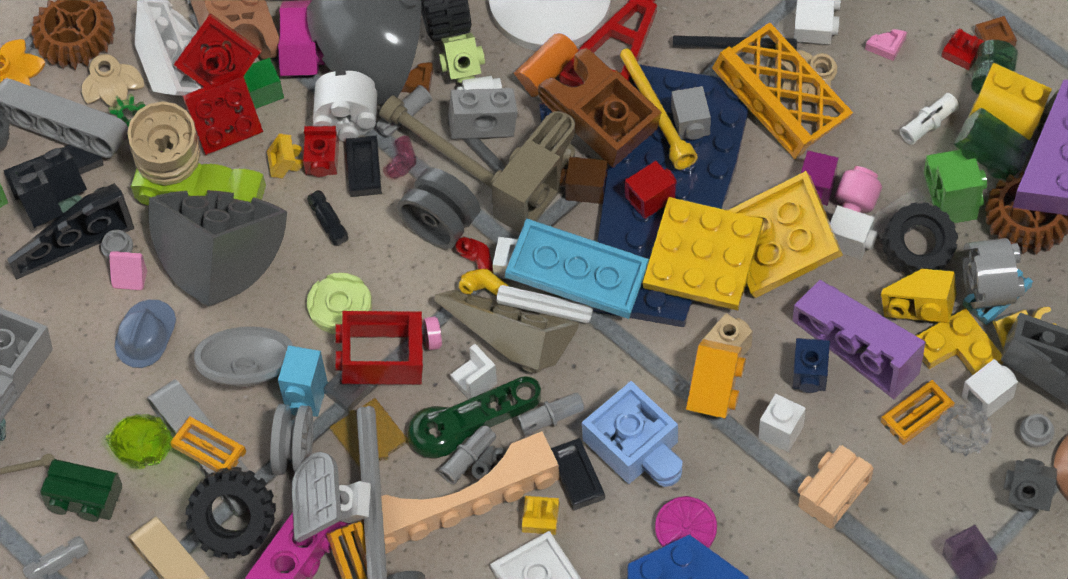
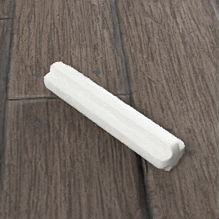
[496,285,593,323]

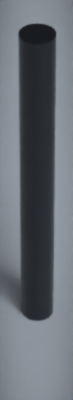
[673,35,797,51]

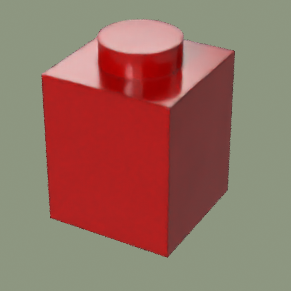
[625,161,677,219]

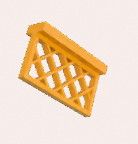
[712,22,853,159]

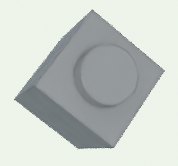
[671,86,711,140]

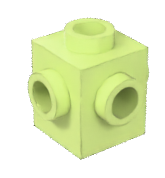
[439,33,485,83]

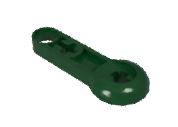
[407,376,541,458]

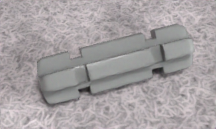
[23,536,89,579]

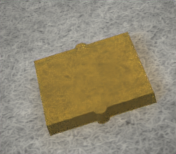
[330,398,408,468]

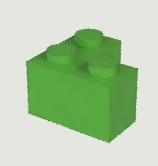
[923,149,987,223]

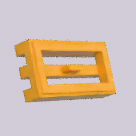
[881,380,955,445]
[170,416,246,472]
[326,521,367,579]

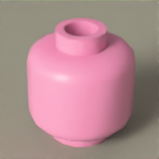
[835,166,882,213]

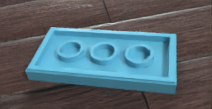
[505,218,650,319]

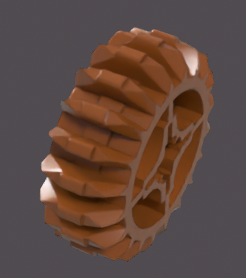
[31,0,115,70]
[985,171,1068,255]

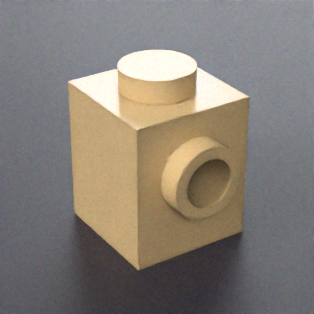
[702,313,753,357]

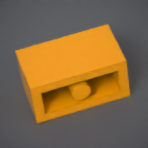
[686,339,746,418]

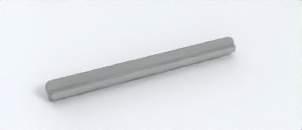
[357,406,387,579]

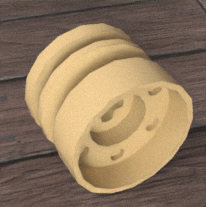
[127,101,201,185]

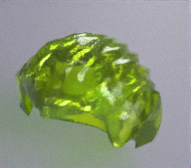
[105,413,173,469]

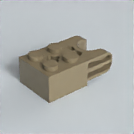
[491,111,575,233]

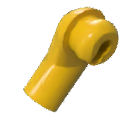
[458,269,509,297]

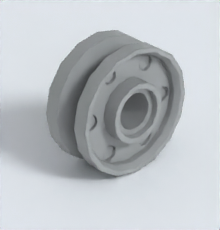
[270,404,313,475]

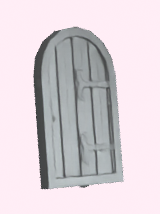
[292,452,342,543]

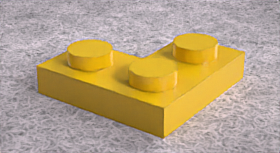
[917,308,1003,375]

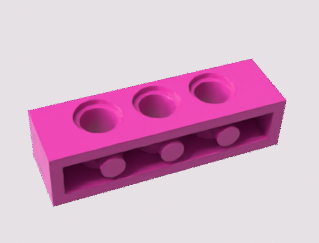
[245,512,351,579]

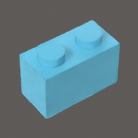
[278,345,328,417]

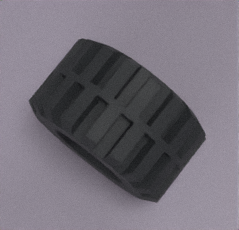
[421,0,472,42]
[185,467,276,559]

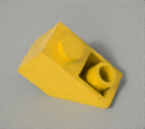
[881,269,957,323]

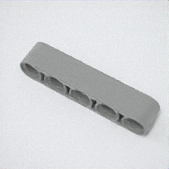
[0,78,129,158]
[147,379,249,517]

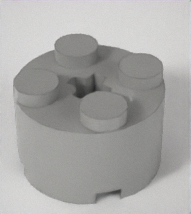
[963,238,1025,309]

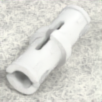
[900,93,959,145]

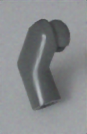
[472,445,506,479]

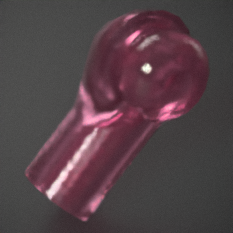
[386,136,417,179]

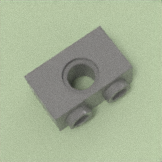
[448,88,517,139]

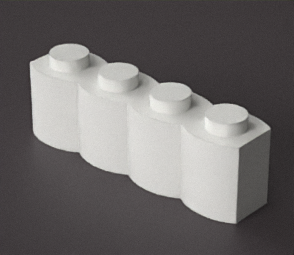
[794,0,841,44]

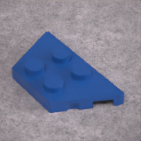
[627,534,749,579]

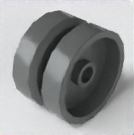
[397,167,481,249]

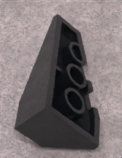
[7,183,135,280]

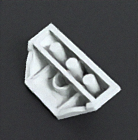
[135,0,206,96]

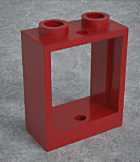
[335,311,423,385]

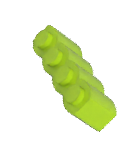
[131,163,266,205]

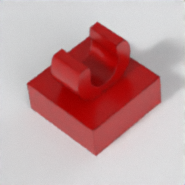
[942,28,985,70]

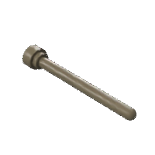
[379,95,494,188]

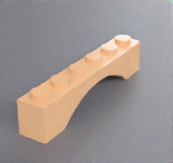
[359,431,560,554]

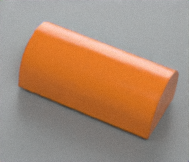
[514,33,578,97]

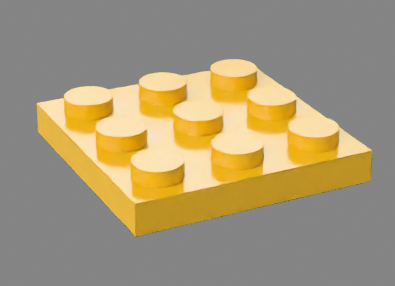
[728,171,843,298]
[643,197,763,311]

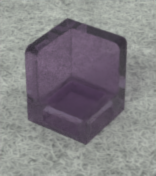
[942,525,998,579]

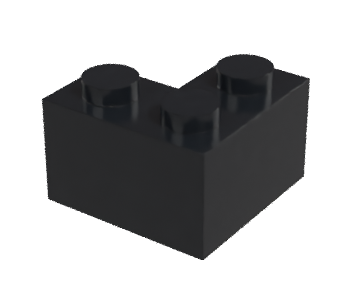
[9,147,87,228]

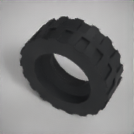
[882,202,958,276]

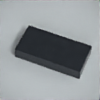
[346,135,382,197]
[551,438,605,511]

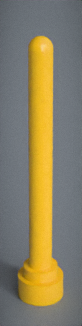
[620,49,698,170]

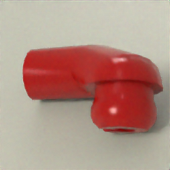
[455,237,493,273]

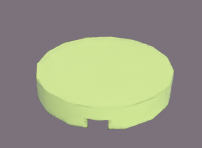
[307,273,372,334]

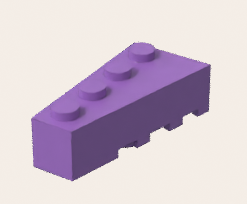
[1013,79,1068,215]
[793,280,926,399]

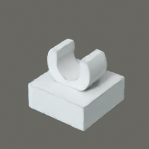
[339,481,371,523]

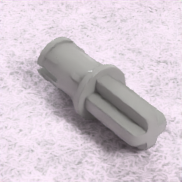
[376,85,432,137]
[517,393,584,436]
[438,426,496,485]

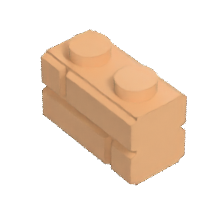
[798,445,874,529]

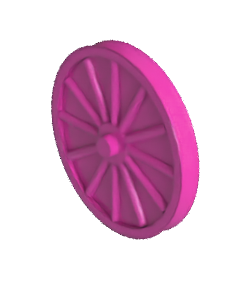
[655,496,717,548]

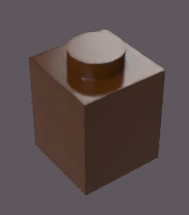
[560,157,608,204]

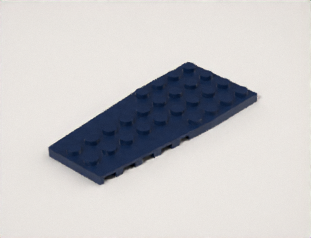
[593,65,749,327]

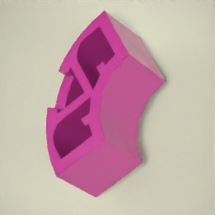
[278,0,325,76]

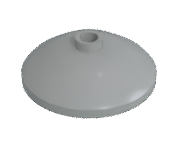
[194,326,293,387]

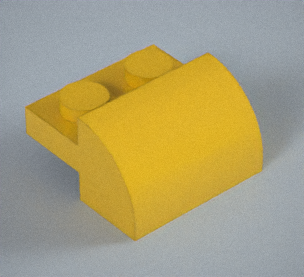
[965,63,1052,151]

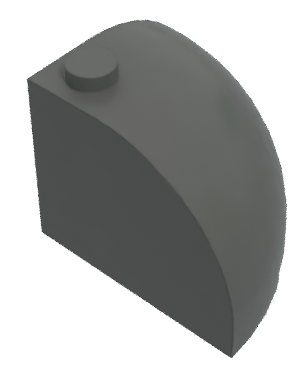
[307,0,421,106]
[149,190,287,306]

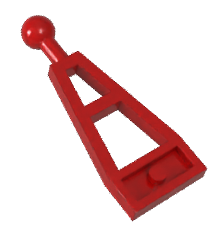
[560,0,657,87]

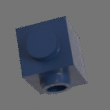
[792,338,830,393]

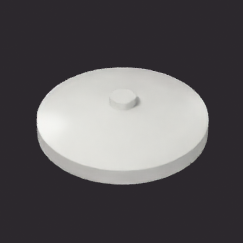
[489,0,611,51]

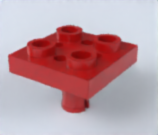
[174,13,262,87]
[182,73,263,155]

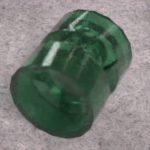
[971,40,1018,95]

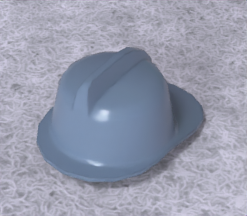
[115,299,176,368]

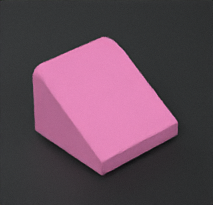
[109,251,147,290]

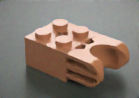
[190,0,279,64]

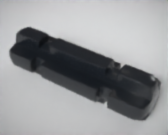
[307,190,349,246]

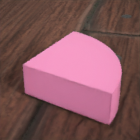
[865,29,907,61]

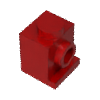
[303,126,339,177]

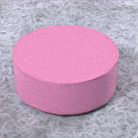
[423,316,442,351]

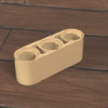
[128,516,209,579]

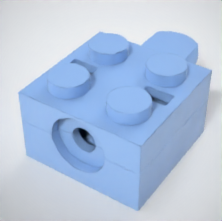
[582,381,683,487]

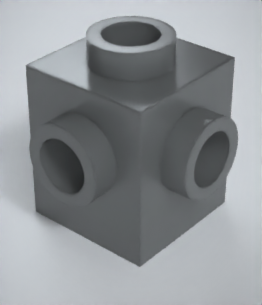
[1003,458,1057,511]

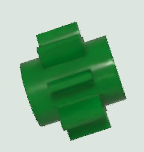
[108,94,146,127]

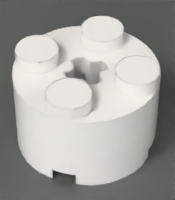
[313,71,377,142]

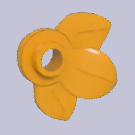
[0,39,45,86]

